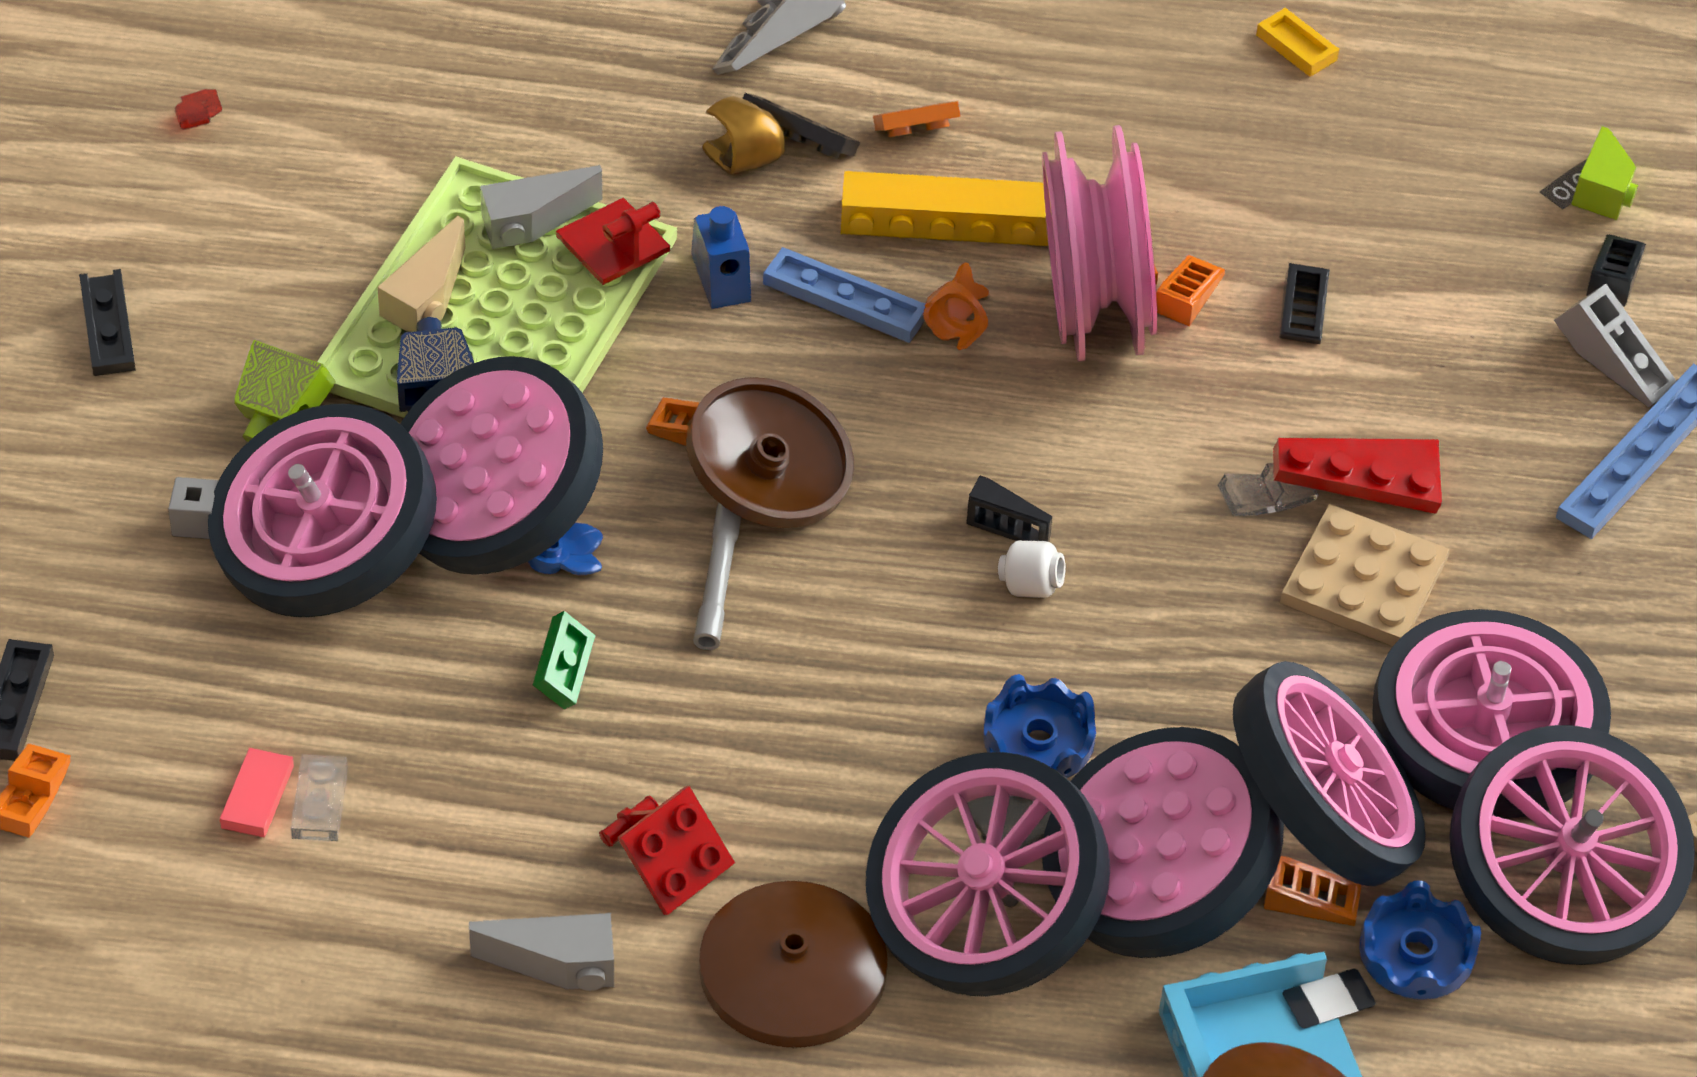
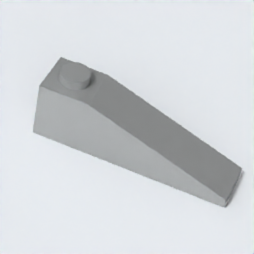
[713,0,846,75]

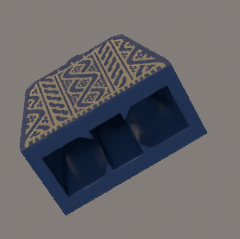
[397,317,475,412]

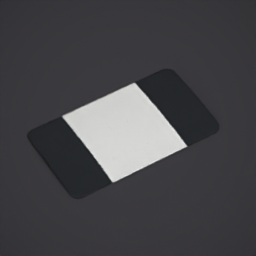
[1282,968,1376,1028]

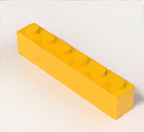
[840,171,1048,246]

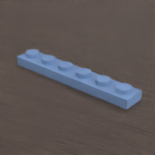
[1556,363,1697,539]

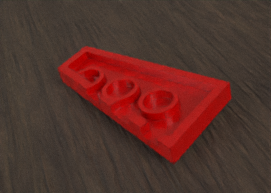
[1273,438,1442,514]

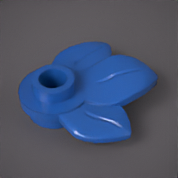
[528,523,603,575]

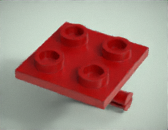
[556,197,671,285]
[599,786,735,915]

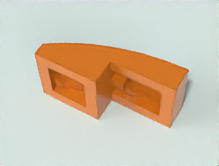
[0,743,70,838]

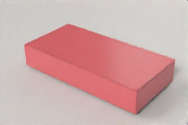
[220,748,294,838]

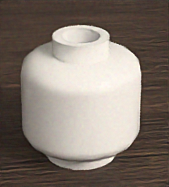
[998,540,1065,598]

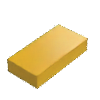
[1256,8,1339,77]

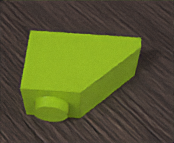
[1571,126,1638,220]

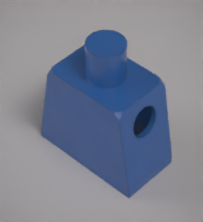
[691,206,751,309]

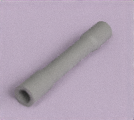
[693,503,741,650]

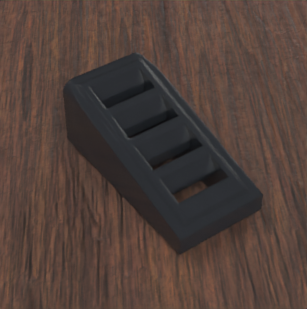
[1586,234,1646,307]
[1280,263,1330,344]
[966,475,1053,542]

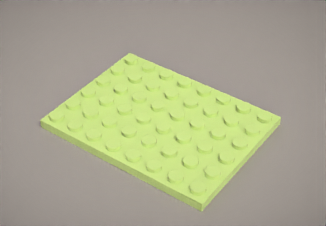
[317,156,677,418]

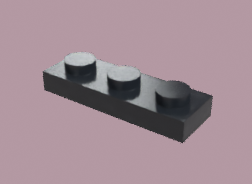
[742,92,860,159]
[0,639,54,761]

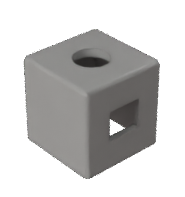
[168,477,219,539]

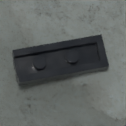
[79,269,136,376]

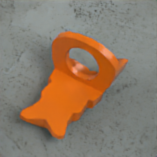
[923,262,989,350]

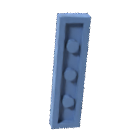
[763,247,925,343]

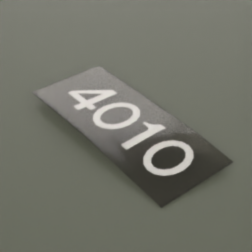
[1540,159,1587,209]

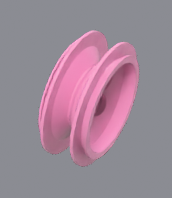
[1042,125,1157,362]

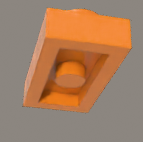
[873,101,961,137]

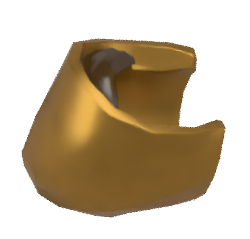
[702,96,785,175]

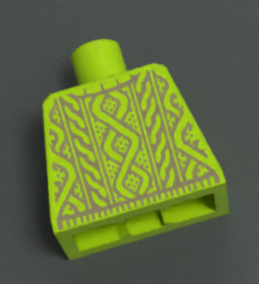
[234,340,336,442]

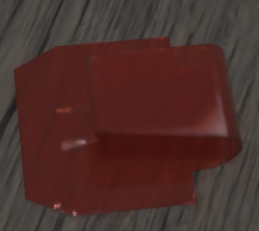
[175,89,223,129]

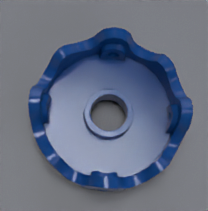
[983,674,1097,778]
[1359,880,1481,1000]

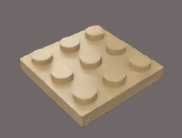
[1280,504,1450,646]

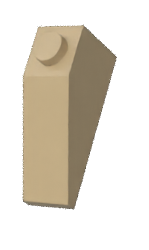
[377,216,465,332]

